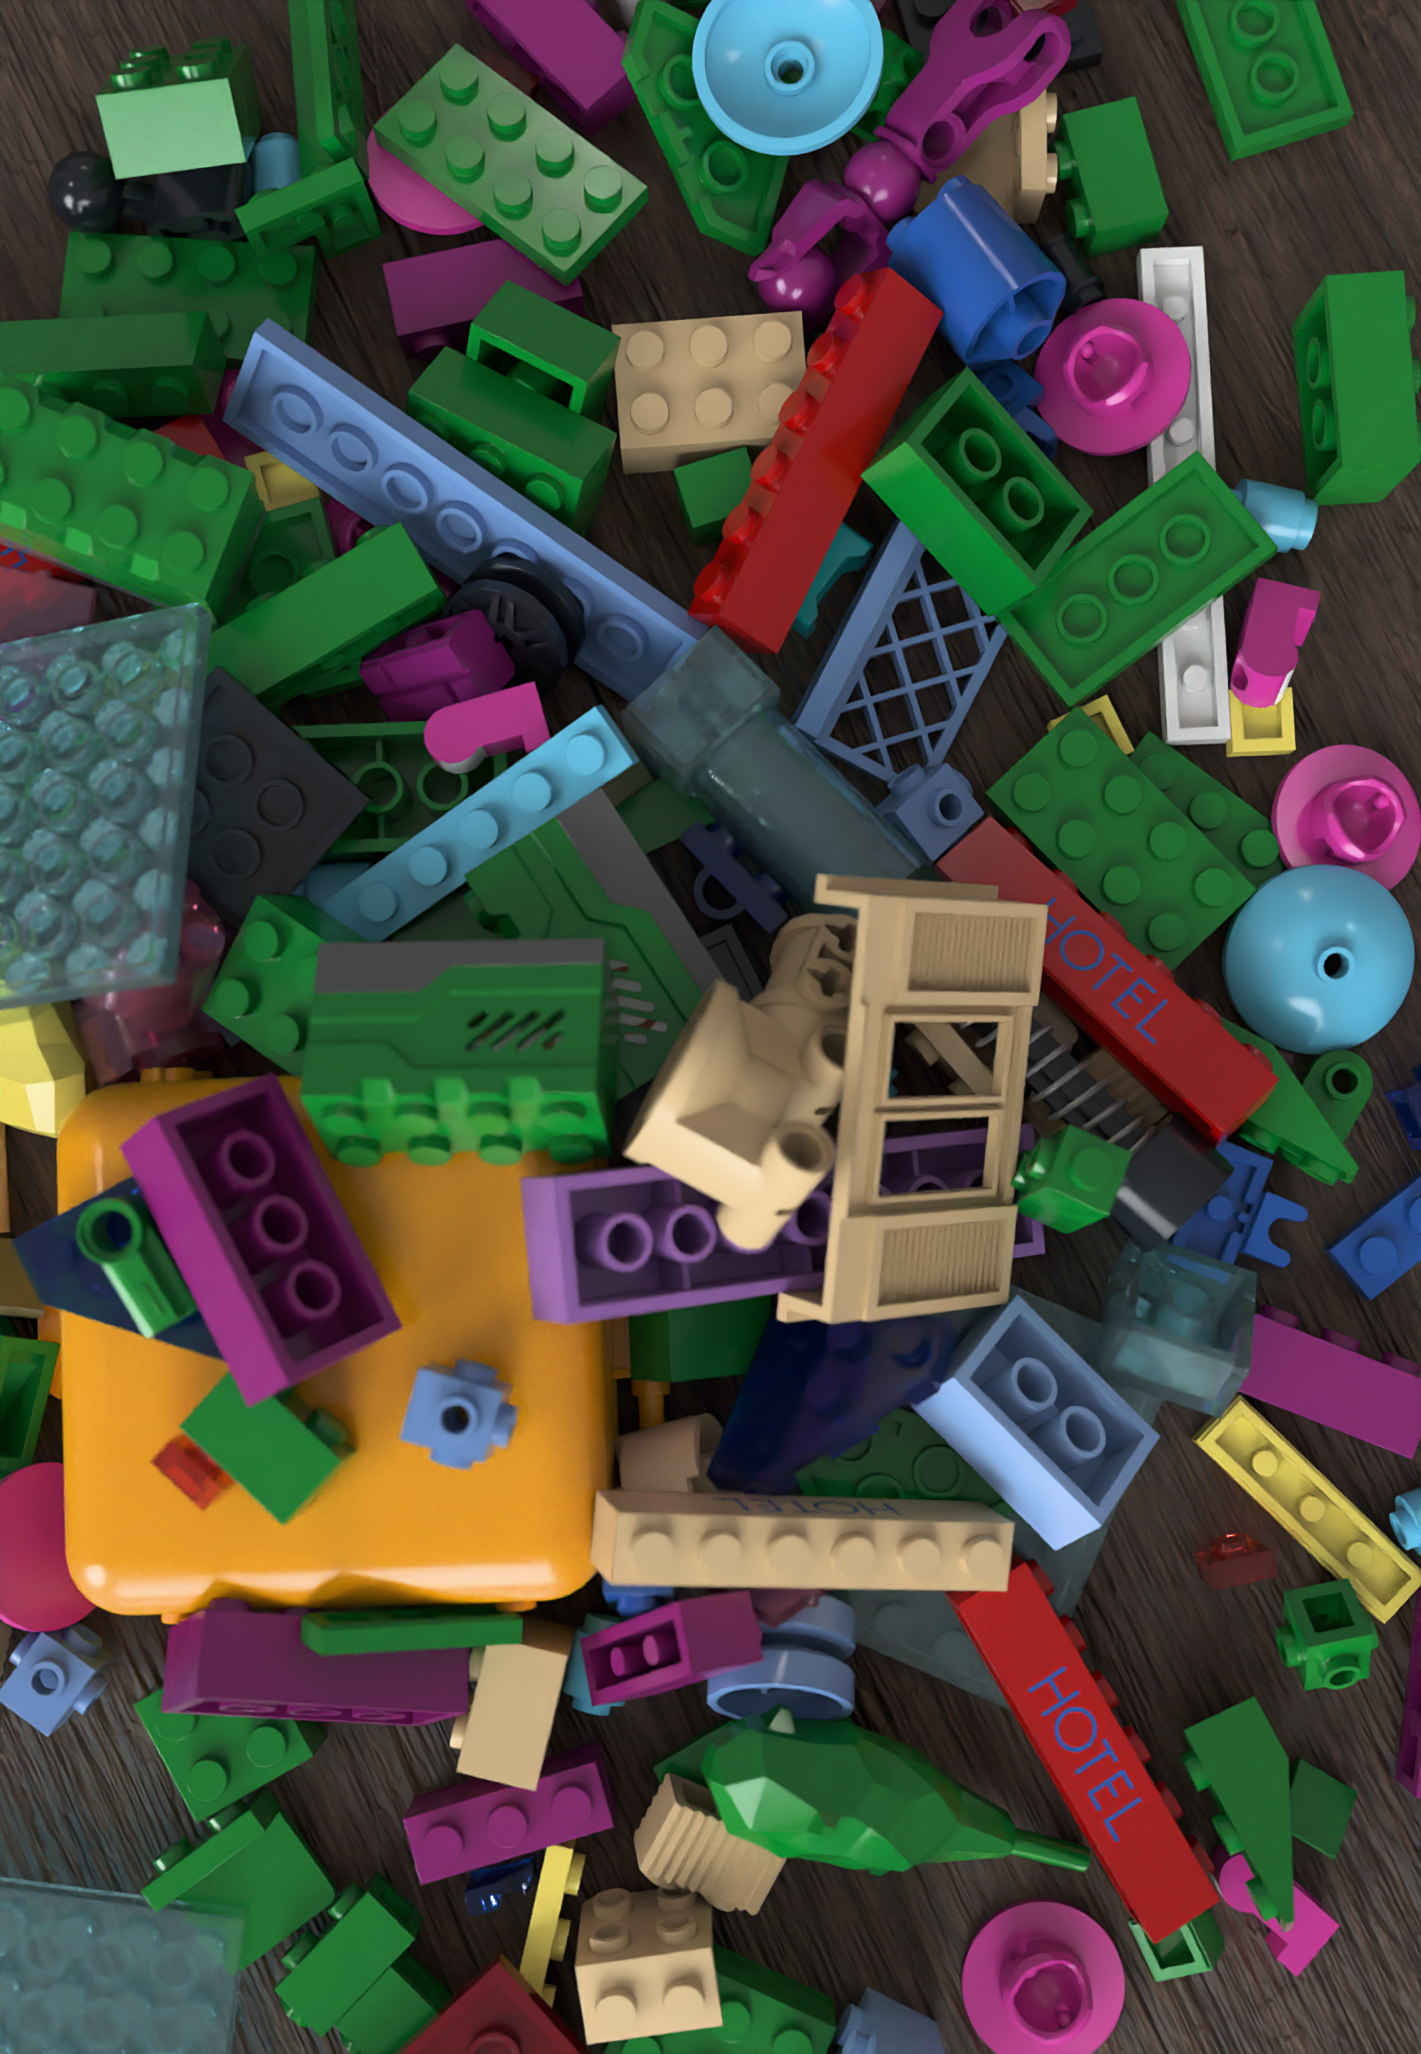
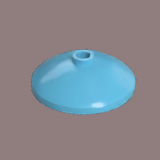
[692,0,884,156]
[1222,864,1415,1054]

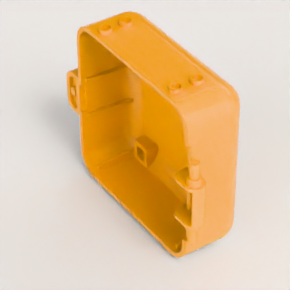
[37,1068,670,1624]

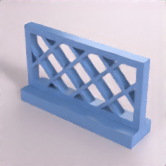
[783,516,1007,786]

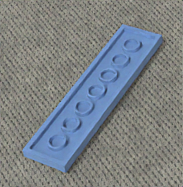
[222,318,709,714]

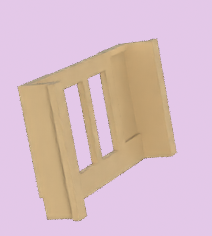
[777,874,1048,1324]

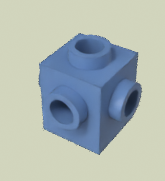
[866,763,984,866]
[399,1359,519,1469]
[0,1622,114,1737]

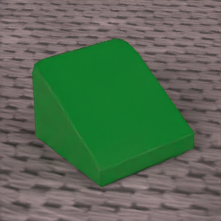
[1289,1756,1357,1859]
[1127,1908,1225,1982]

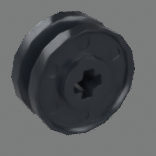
[441,555,586,698]

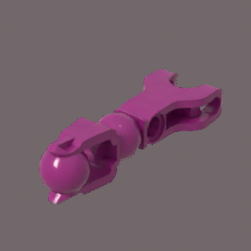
[747,0,1071,337]

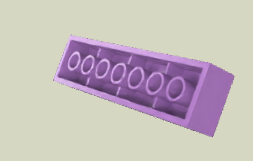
[520,1123,1045,1324]

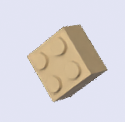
[450,1612,576,1791]

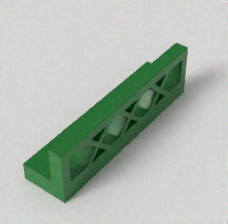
[288,0,370,181]

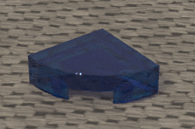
[464,1856,539,1917]

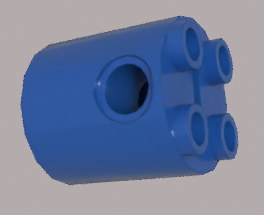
[886,175,1067,371]

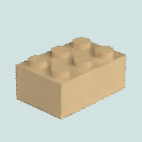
[611,311,806,474]

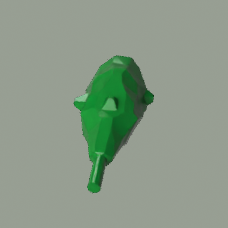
[700,1703,1091,1876]

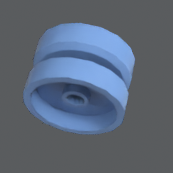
[706,1589,857,1721]

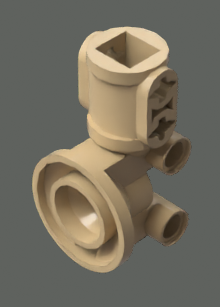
[622,913,858,1249]

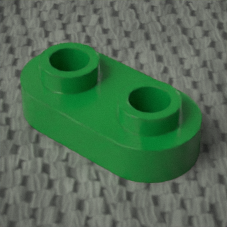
[1275,1050,1373,1168]

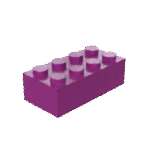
[119,1072,403,1407]
[161,1599,470,1726]

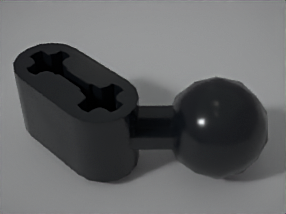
[47,150,254,241]

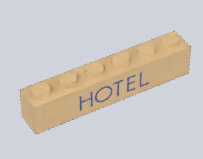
[589,1490,1014,1591]

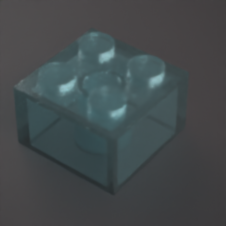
[1094,1240,1257,1418]

